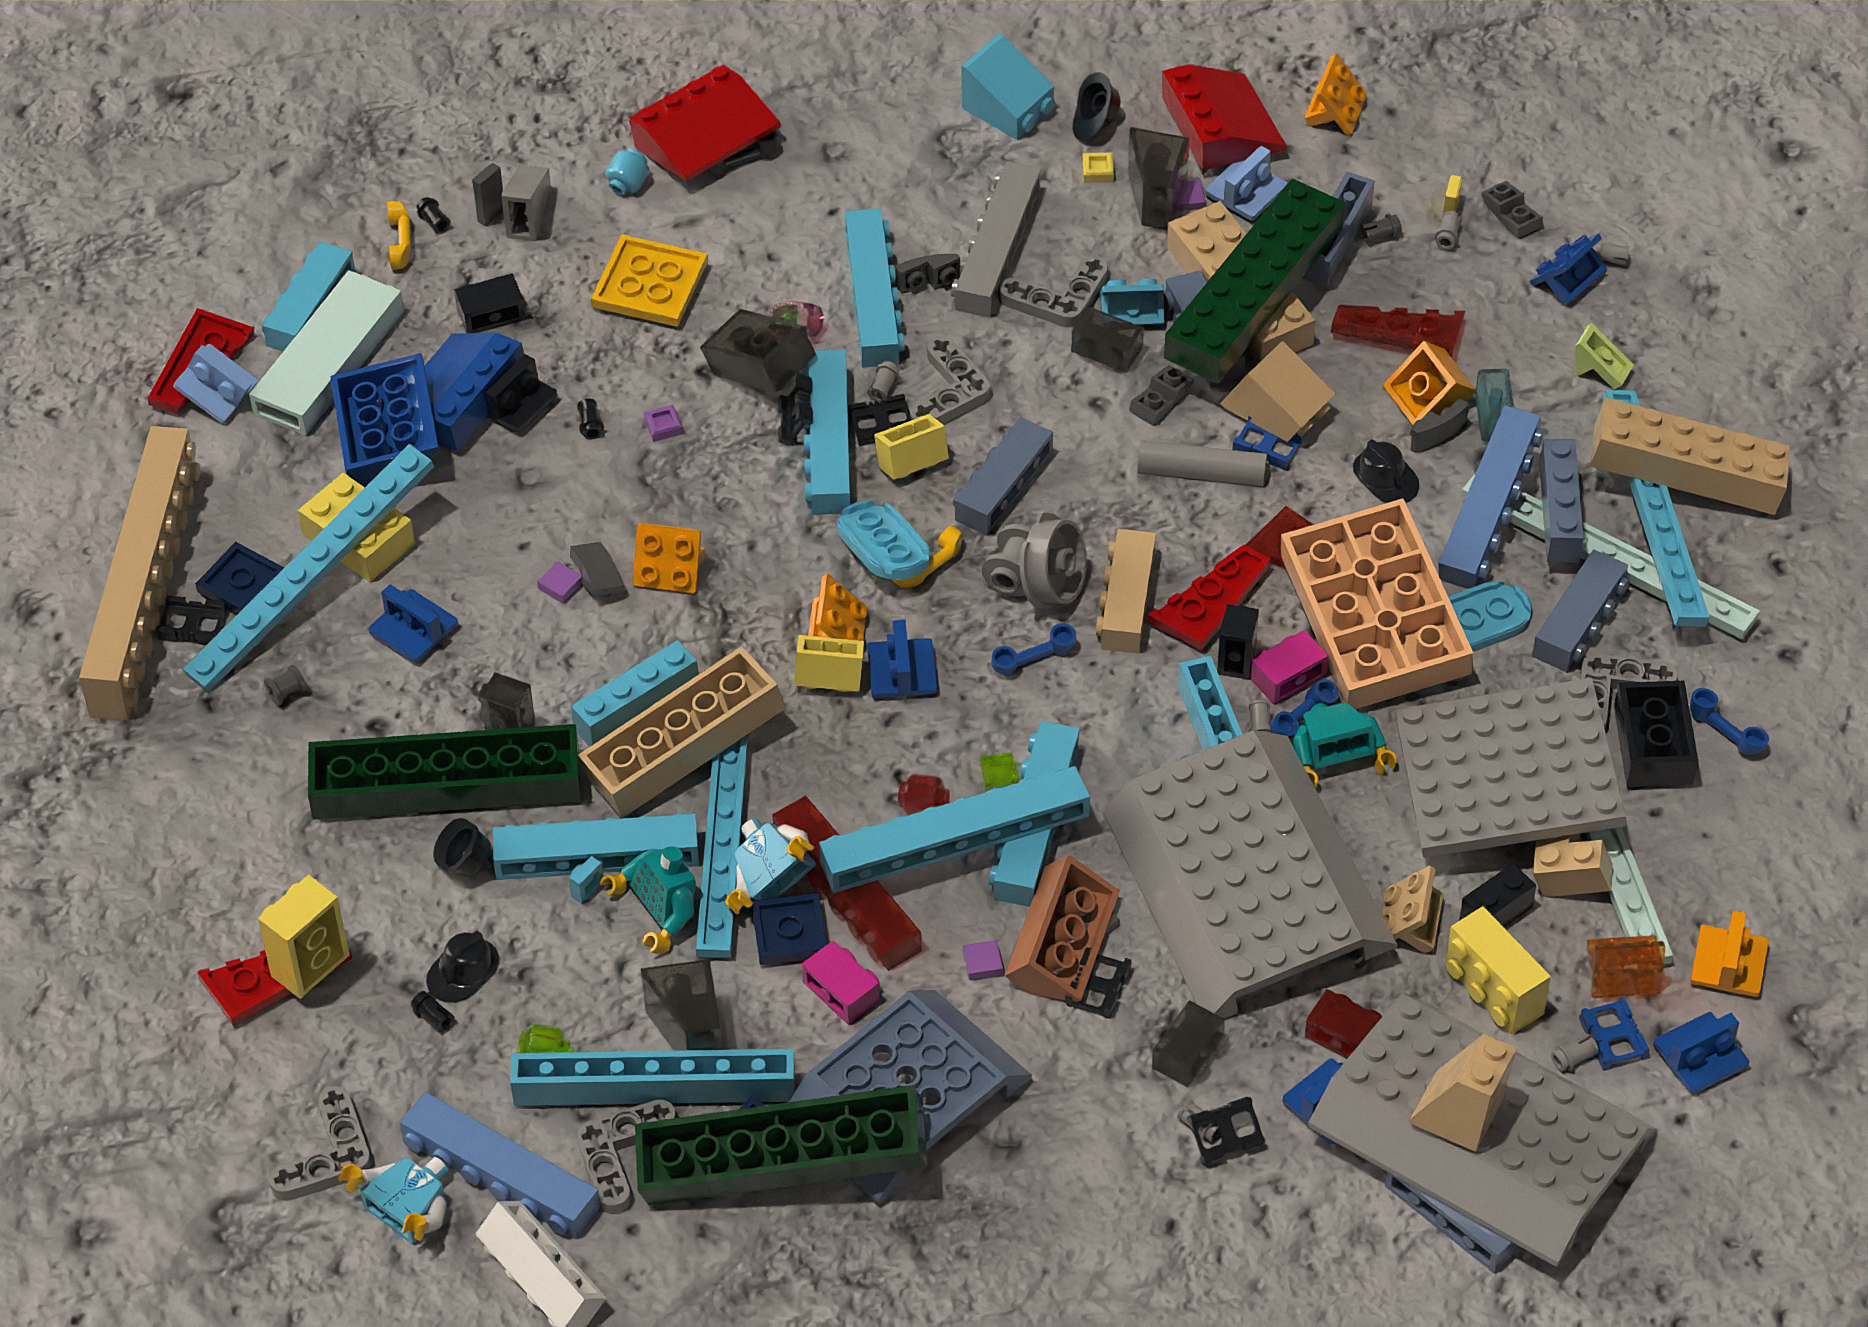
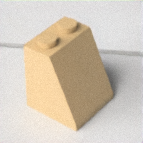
[1220,341,1336,442]
[1409,1034,1517,1152]

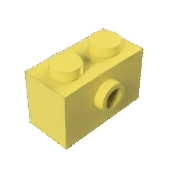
[874,414,949,479]
[794,635,864,692]

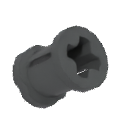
[264,665,307,706]

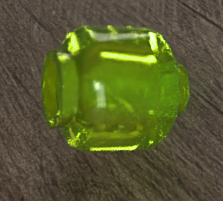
[517,1024,570,1053]

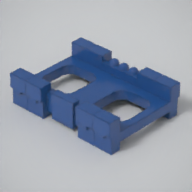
[1233,416,1304,470]
[1579,997,1649,1071]

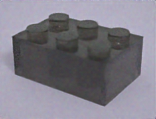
[700,309,817,393]

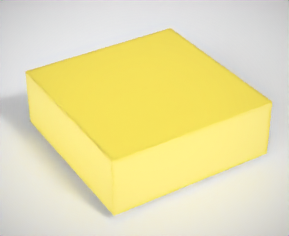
[1082,153,1114,182]
[1443,175,1462,214]

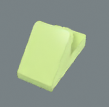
[1576,323,1634,389]

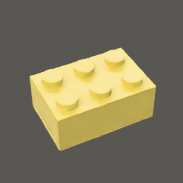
[298,473,415,582]
[258,874,350,999]
[1445,906,1551,1035]

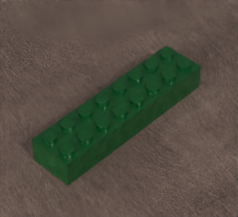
[1164,178,1345,384]
[308,724,581,820]
[635,1085,928,1206]

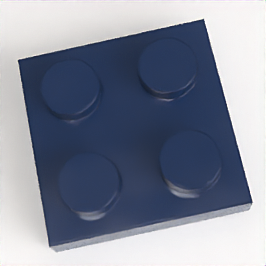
[195,541,285,614]
[752,893,827,965]

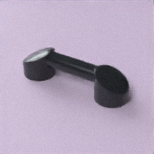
[706,131,779,174]

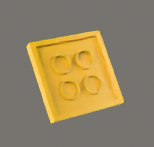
[591,234,708,327]

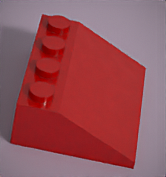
[628,64,781,182]
[1162,64,1287,171]

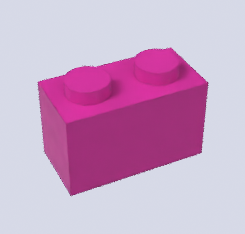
[1250,630,1328,705]
[802,941,880,1025]

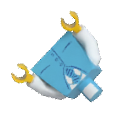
[725,819,817,915]
[338,1157,449,1245]

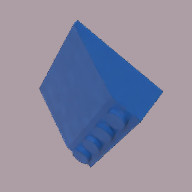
[425,332,525,452]
[330,353,439,487]

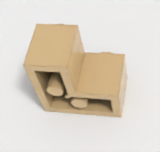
[1533,834,1613,897]

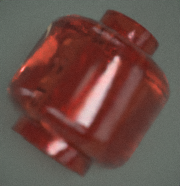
[898,774,950,815]

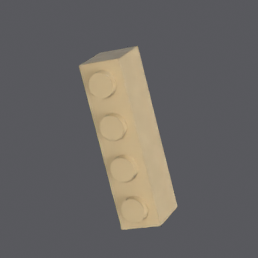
[1096,529,1156,653]

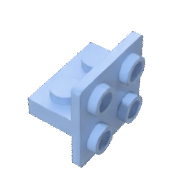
[1205,146,1287,221]
[173,344,258,423]

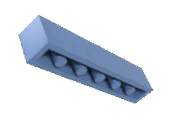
[1438,405,1545,588]
[400,1092,601,1239]

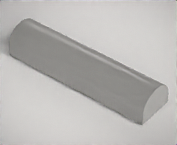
[1137,440,1267,487]

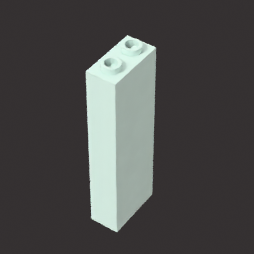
[249,270,404,436]

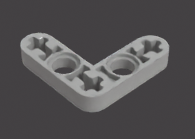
[999,256,1108,328]
[910,336,990,424]
[1580,654,1678,729]
[269,1086,371,1201]
[576,1099,676,1215]

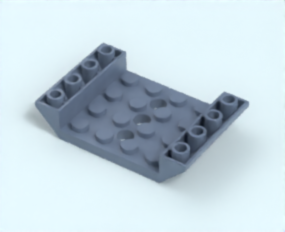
[789,990,1032,1205]

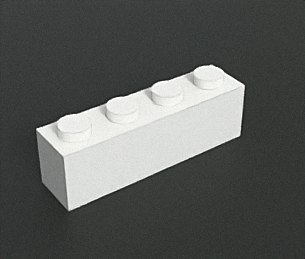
[476,1201,606,1327]

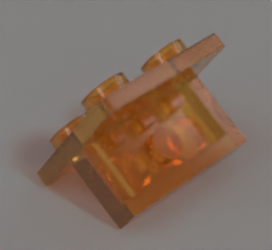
[1586,935,1666,998]

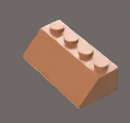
[1004,855,1120,1002]

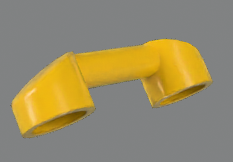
[387,201,411,270]
[891,525,963,589]

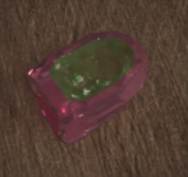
[768,301,824,337]

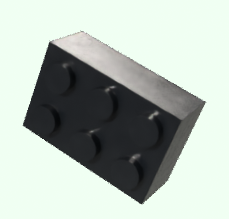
[1614,681,1698,787]

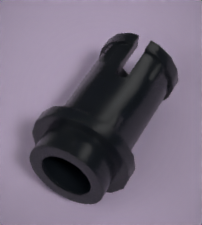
[416,197,451,233]
[577,398,604,439]
[411,991,455,1033]

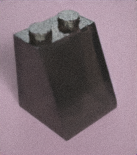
[1128,127,1190,230]
[640,959,722,1051]

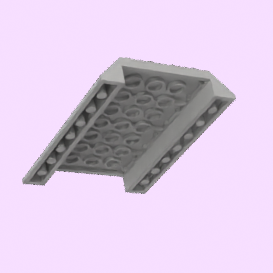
[1103,730,1397,1026]
[1308,993,1657,1267]

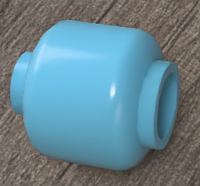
[605,149,649,195]

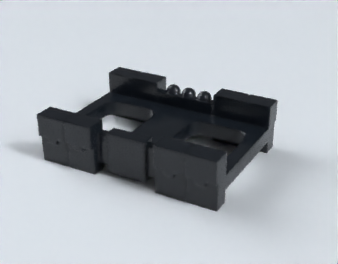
[778,372,812,446]
[848,394,912,447]
[156,595,227,645]
[1065,947,1132,1019]
[1186,1096,1266,1164]

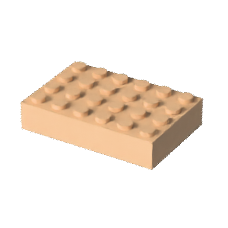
[1281,498,1473,709]

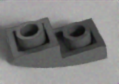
[1482,181,1543,238]
[895,254,960,294]
[1129,365,1194,425]
[1410,398,1469,453]
[570,542,624,597]

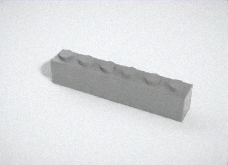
[951,161,1041,318]

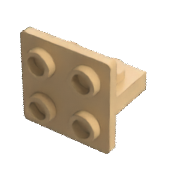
[1382,865,1444,954]

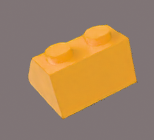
[1383,341,1476,425]

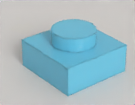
[569,856,603,904]

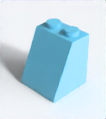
[961,33,1055,140]

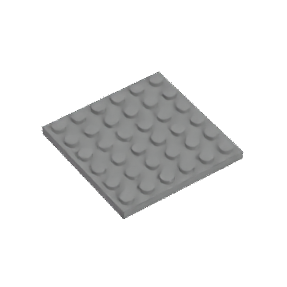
[1395,678,1627,858]

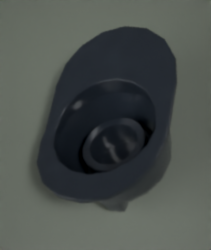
[1072,72,1121,141]
[1353,439,1419,503]
[433,818,493,877]
[426,930,499,1003]

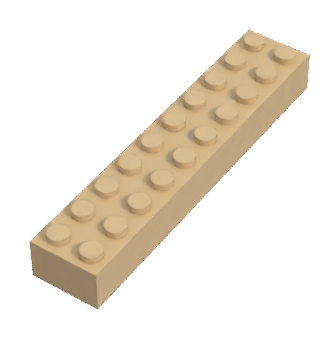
[79,426,200,721]

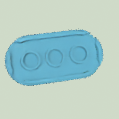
[837,501,930,580]
[1448,581,1532,652]

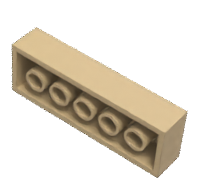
[1167,201,1315,364]
[1590,397,1790,515]
[578,646,786,818]

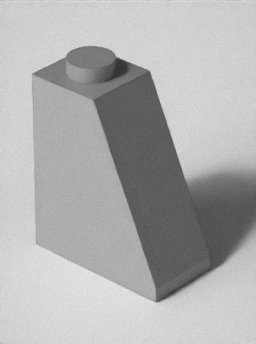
[501,165,551,241]

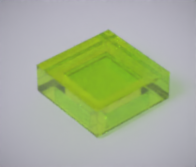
[979,752,1018,790]

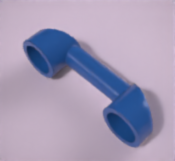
[991,623,1076,676]
[1269,679,1339,739]
[1690,688,1769,755]

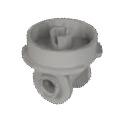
[981,513,1087,610]

